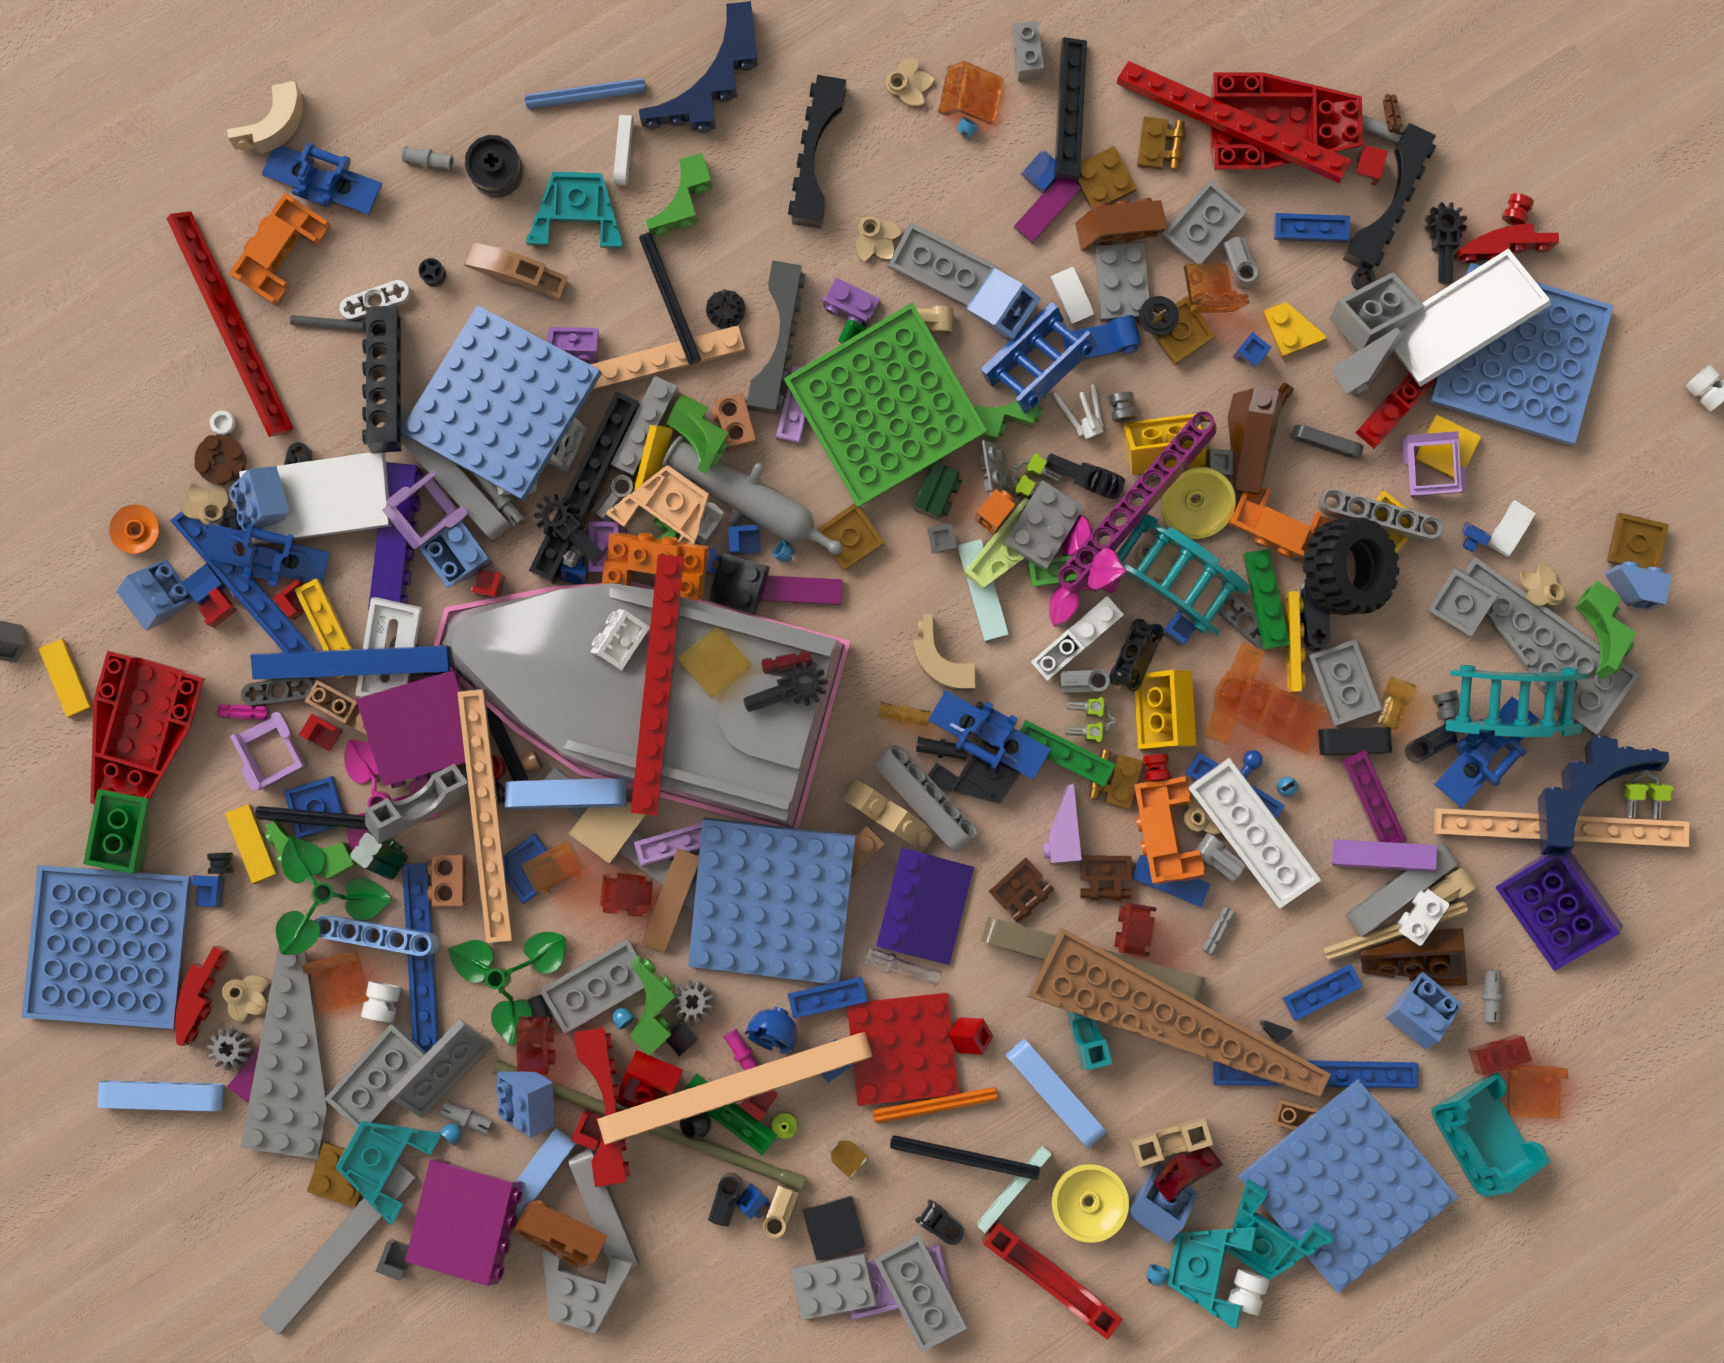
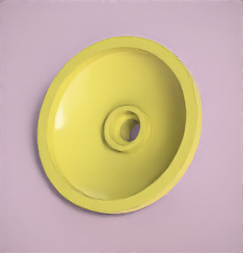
[1160,467,1236,539]
[1052,1164,1129,1243]

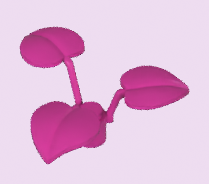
[1049,515,1127,627]
[344,739,443,852]

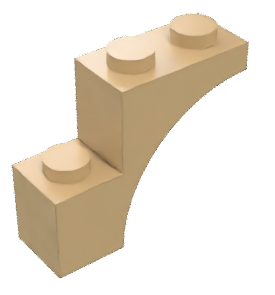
[843,779,936,853]

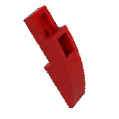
[1454,223,1559,264]
[1355,373,1437,449]
[175,946,229,1046]

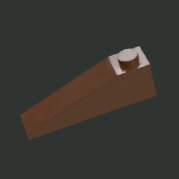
[1228,388,1282,495]
[1360,928,1467,986]

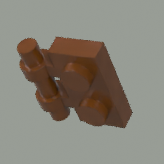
[1080,855,1132,901]
[988,857,1054,923]

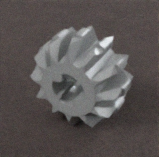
[671,980,715,1023]
[207,1026,252,1071]

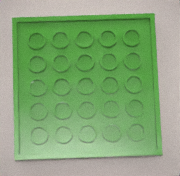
[784,302,988,508]

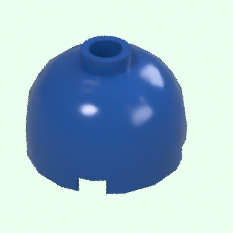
[745,1007,797,1054]

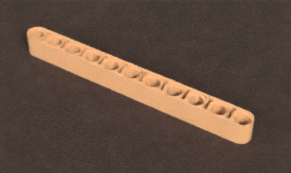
[597,1032,873,1145]

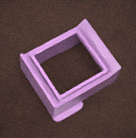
[1402,431,1466,497]
[382,470,467,549]
[230,712,308,791]

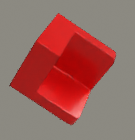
[1356,145,1388,186]
[471,570,505,598]
[273,579,305,620]
[198,587,237,628]
[299,713,343,751]
[948,1017,993,1055]
[739,1090,778,1121]
[571,1110,602,1151]

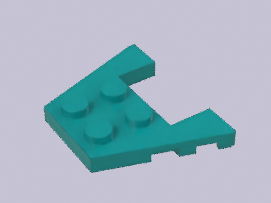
[526,172,623,249]
[335,1121,441,1225]
[1226,1178,1334,1280]
[1167,1227,1258,1329]

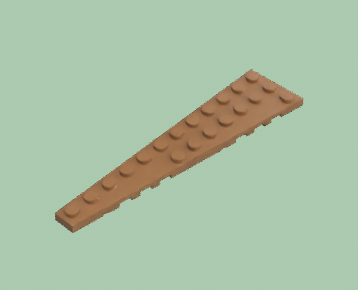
[1027,928,1331,1097]

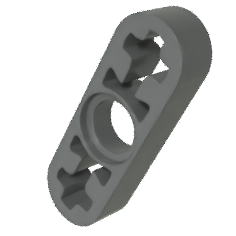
[1291,425,1364,459]
[1218,595,1269,652]
[241,677,314,706]

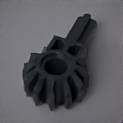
[1424,202,1467,284]
[1045,453,1125,499]
[534,494,604,564]
[743,661,828,712]

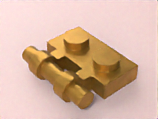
[1137,116,1186,171]
[1089,749,1143,810]

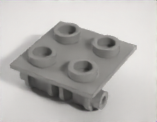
[979,441,1010,497]

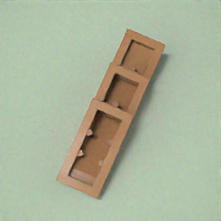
[641,848,699,953]

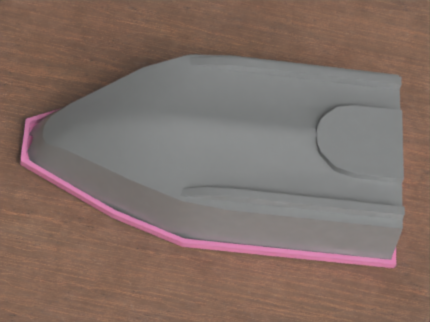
[434,582,851,828]

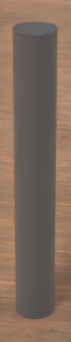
[290,315,364,331]

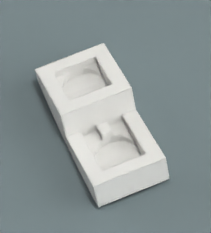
[1050,267,1094,324]
[1487,500,1536,558]

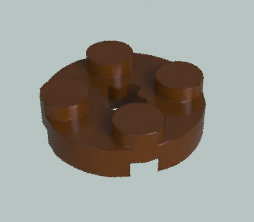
[194,434,247,485]

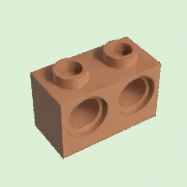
[711,392,757,452]
[428,855,466,906]

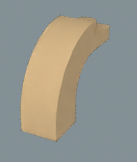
[227,81,303,154]
[913,614,975,691]

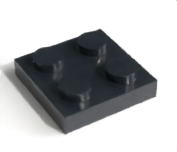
[708,553,770,615]

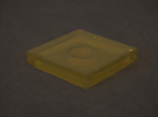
[678,626,751,698]

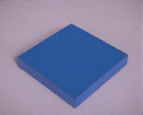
[284,776,345,839]
[504,833,565,904]

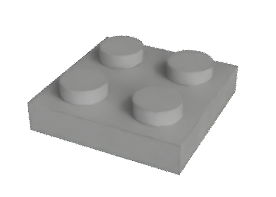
[1428,567,1499,636]

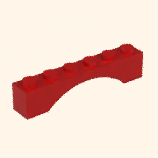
[574,1027,630,1188]
[982,1219,1123,1340]

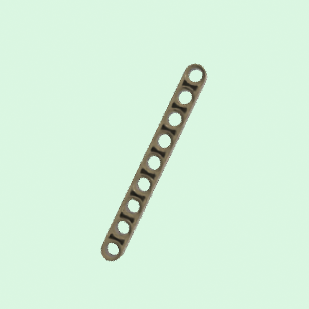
[982,917,1205,1002]

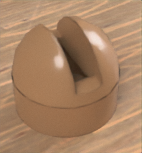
[522,750,542,772]

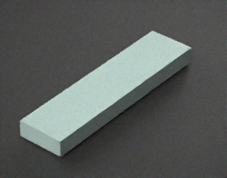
[957,539,1009,642]
[977,1146,1051,1233]

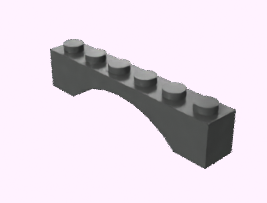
[746,260,806,415]

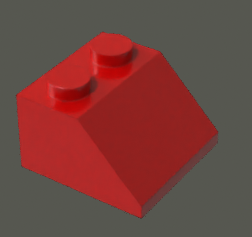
[615,1050,683,1108]

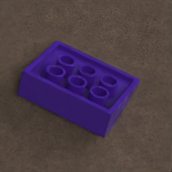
[876,848,974,965]
[1495,851,1623,971]

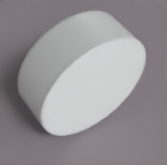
[210,410,237,436]

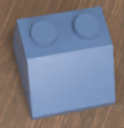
[1128,1164,1199,1243]

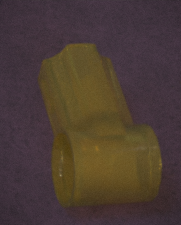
[1376,676,1416,730]

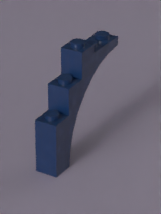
[639,1,758,133]
[1538,735,1669,857]

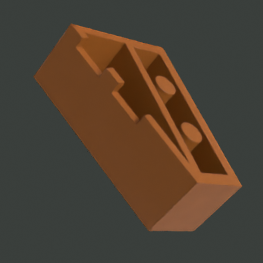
[1075,198,1167,251]
[512,1200,608,1268]

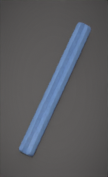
[525,78,646,109]

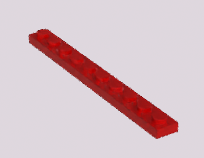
[1117,61,1351,183]
[166,211,294,437]
[631,554,685,816]

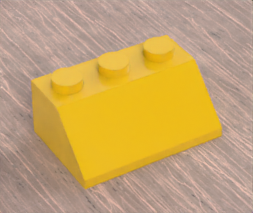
[1123,413,1206,475]
[1134,670,1196,749]

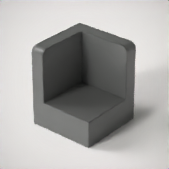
[0,621,25,663]
[375,1239,409,1281]

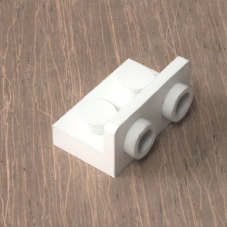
[591,609,650,670]

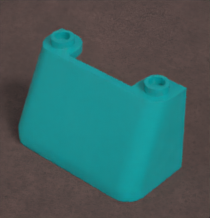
[1431,1071,1551,1197]

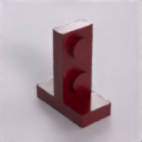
[1153,1146,1223,1203]

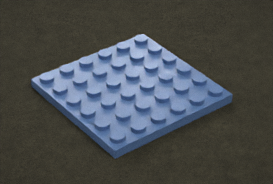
[1429,262,1614,446]
[401,305,602,501]
[688,817,856,984]
[22,865,191,1029]
[1238,1079,1458,1293]

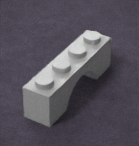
[611,376,679,480]
[365,764,468,844]

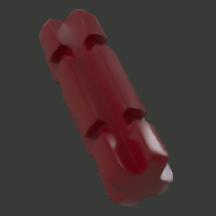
[761,651,813,674]

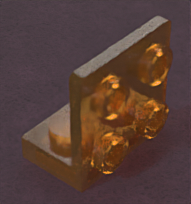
[938,61,1003,124]
[1184,264,1249,313]
[301,951,369,1013]
[1508,1064,1568,1118]

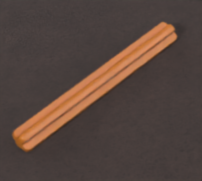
[873,1087,998,1123]

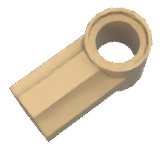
[916,306,953,335]
[1423,865,1476,903]
[763,1185,799,1238]

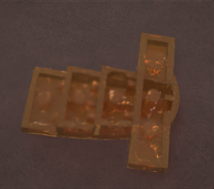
[1203,642,1326,755]

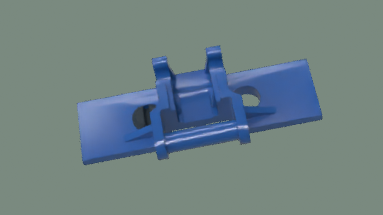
[262,142,382,215]
[202,523,330,587]
[928,690,1051,780]
[1434,696,1540,808]

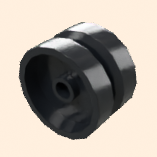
[465,135,524,198]

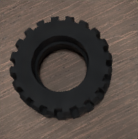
[1303,517,1400,615]

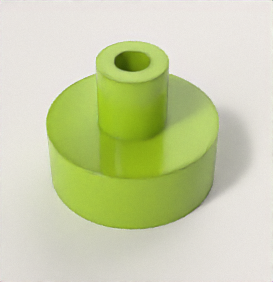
[772,1112,798,1139]

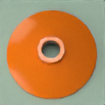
[109,504,160,554]

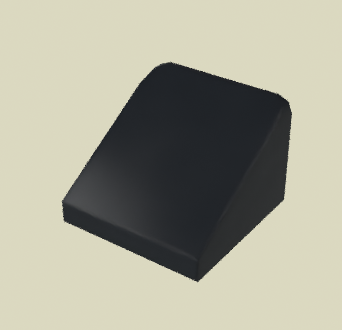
[1259,1019,1293,1043]
[666,1020,699,1057]

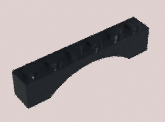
[788,75,847,229]
[1342,123,1436,269]

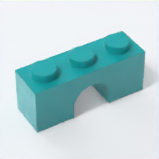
[1066,1011,1112,1070]

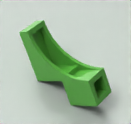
[646,153,713,237]
[975,378,1048,442]
[666,394,729,474]
[1575,581,1637,679]
[265,821,359,879]
[631,955,675,1056]

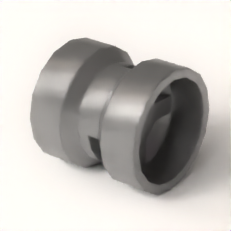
[1109,392,1137,422]
[1432,690,1459,720]

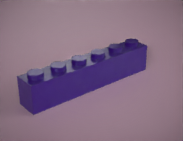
[368,462,424,610]

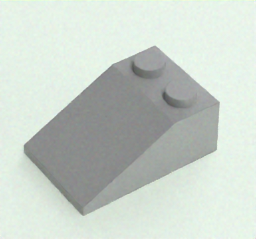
[1330,272,1425,351]
[1331,327,1404,396]

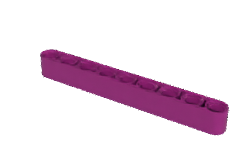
[1058,411,1217,593]

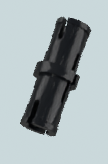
[916,736,966,760]

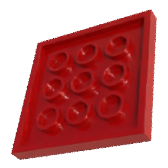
[847,992,959,1106]

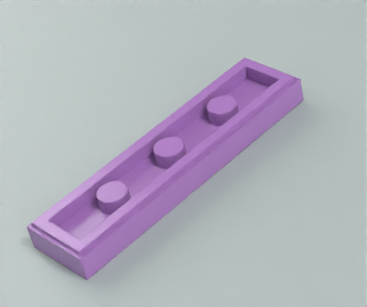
[1332,839,1437,872]

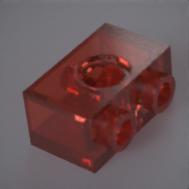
[516,1016,556,1075]
[1468,1034,1532,1076]

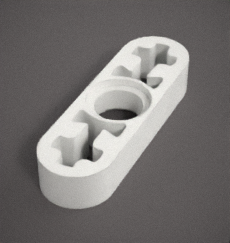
[613,115,633,186]
[340,280,411,321]

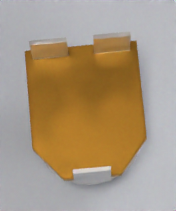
[830,1140,869,1179]

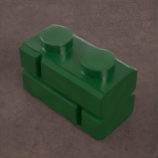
[913,462,962,521]
[350,833,408,880]

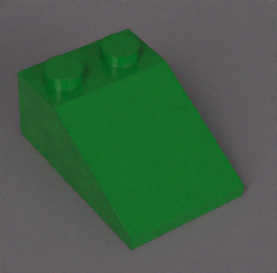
[83,789,149,874]

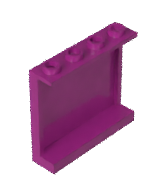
[356,669,466,789]
[405,1159,523,1286]

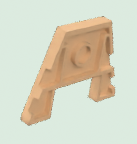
[606,465,710,544]

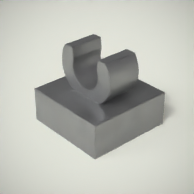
[1205,449,1233,477]
[927,523,957,554]

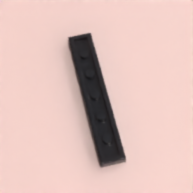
[1054,37,1087,181]

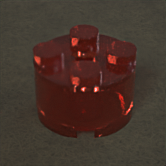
[600,873,654,917]
[1114,902,1157,957]

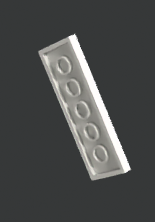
[1188,757,1321,909]

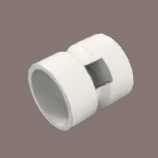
[1685,364,1724,412]
[361,981,401,1023]
[1228,1269,1270,1316]

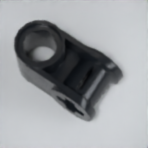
[915,1199,964,1245]

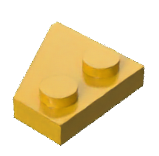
[1262,302,1326,358]

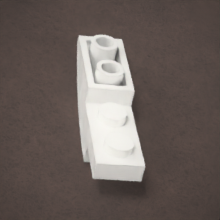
[1031,596,1124,681]

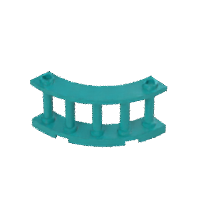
[1117,514,1251,635]
[1446,665,1587,737]

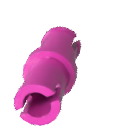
[723,1028,759,1071]

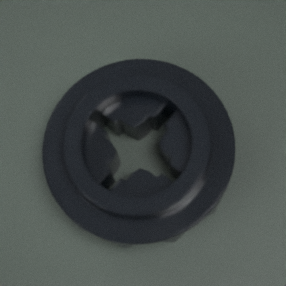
[706,289,745,329]
[1139,296,1179,336]

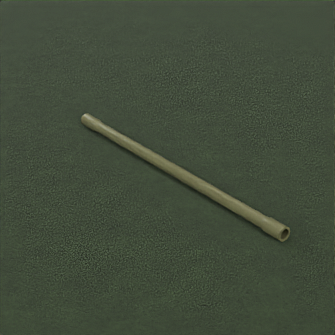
[492,1060,806,1191]

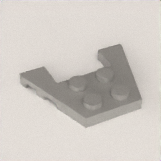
[542,1249,635,1333]

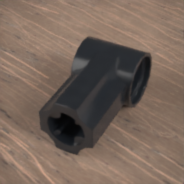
[1405,723,1458,763]
[708,1172,742,1227]

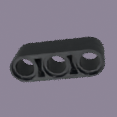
[1318,727,1392,755]

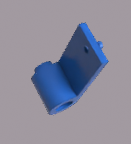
[1062,315,1142,360]

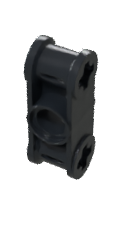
[1300,581,1330,650]
[1109,618,1163,692]

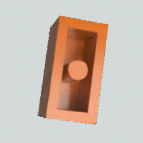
[975,489,1016,535]

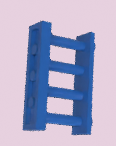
[980,302,1096,414]

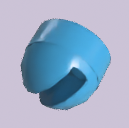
[957,117,979,138]
[773,540,795,562]
[1277,777,1298,797]
[613,1008,635,1030]
[439,1124,462,1146]
[1147,1264,1169,1286]

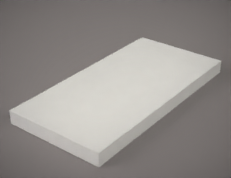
[1393,249,1551,387]
[239,452,392,545]

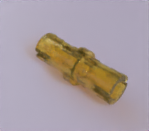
[878,701,930,727]

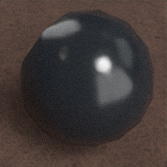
[680,1112,711,1140]

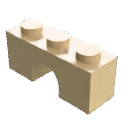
[1129,1117,1213,1167]

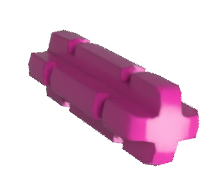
[217,704,268,720]

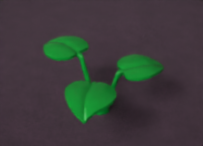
[276,836,391,955]
[448,932,566,1046]

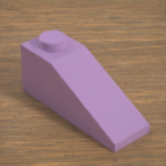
[1043,784,1082,863]

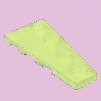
[963,497,1029,589]

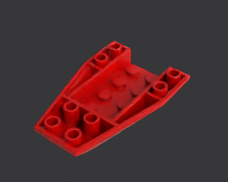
[1210,72,1363,170]
[90,651,205,804]

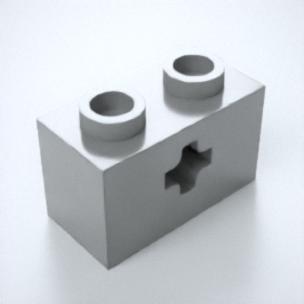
[1012,21,1044,81]

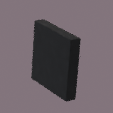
[802,1195,866,1261]

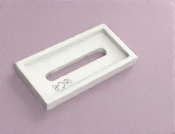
[355,597,422,697]

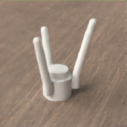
[1053,384,1104,440]

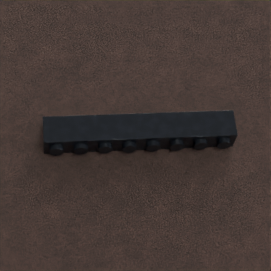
[528,391,640,585]

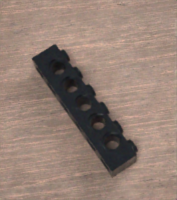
[362,305,401,453]

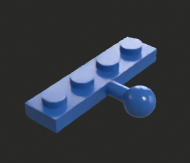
[1185,750,1285,819]

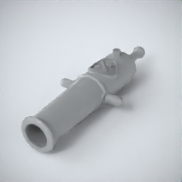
[663,436,843,555]

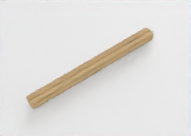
[1323,900,1468,961]

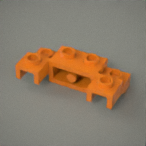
[229,192,331,306]
[1228,488,1337,560]
[602,532,709,601]
[1134,776,1206,885]

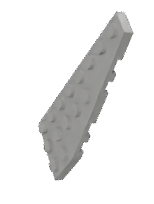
[1463,557,1640,736]
[240,946,328,1159]

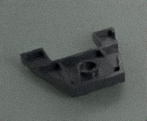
[928,701,1021,804]

